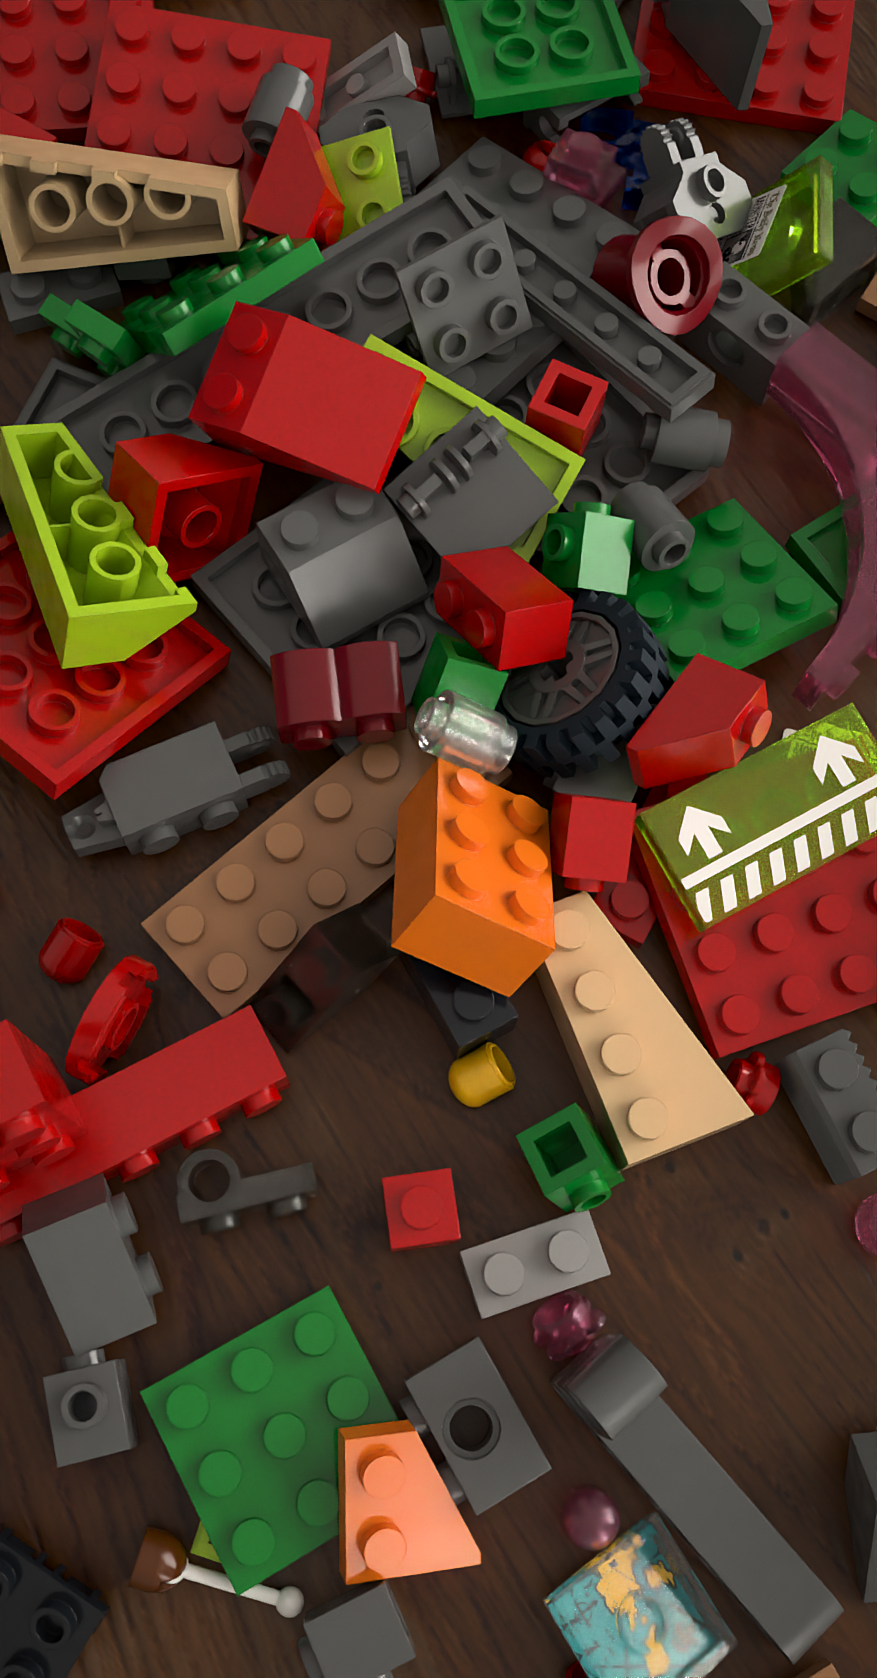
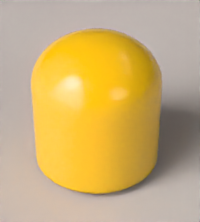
[448,1042,516,1107]

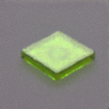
[732,155,833,296]

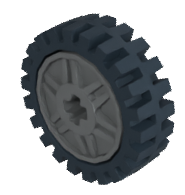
[487,590,669,778]

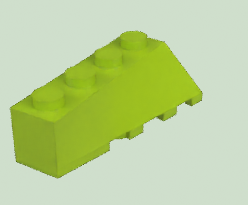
[0,422,198,669]

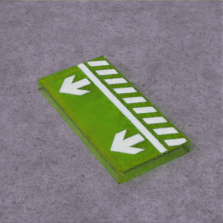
[634,702,877,933]

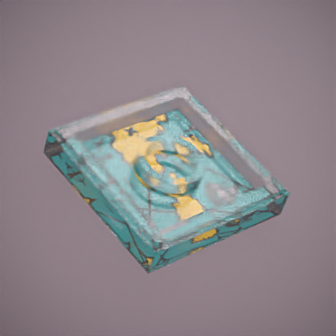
[543,1512,739,1678]

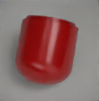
[38,918,104,984]

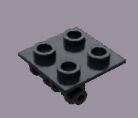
[0,1526,110,1678]

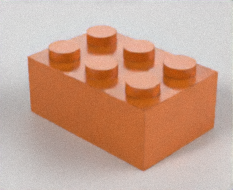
[391,757,556,997]

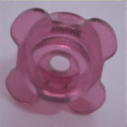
[533,1290,606,1361]

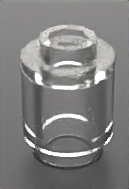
[414,689,517,775]

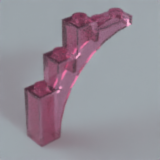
[765,322,877,711]

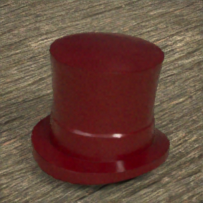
[592,215,723,336]

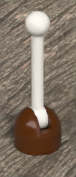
[128,1526,304,1618]

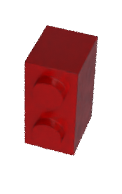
[434,546,574,671]

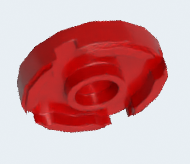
[65,954,158,1086]

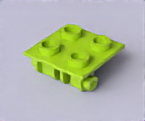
[322,126,403,243]

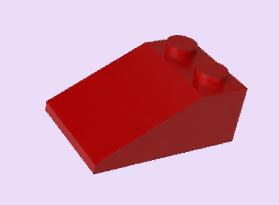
[188,301,427,495]

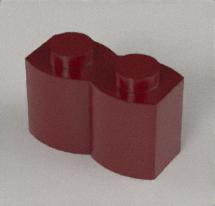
[270,641,407,751]

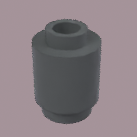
[242,63,314,158]
[638,407,731,472]
[610,482,695,571]

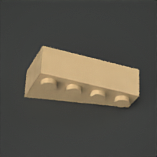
[0,134,250,274]
[535,891,754,1171]

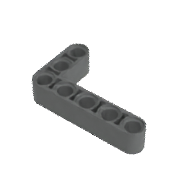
[550,1333,844,1665]

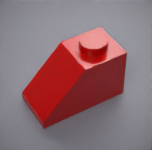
[242,107,345,252]
[626,653,772,789]

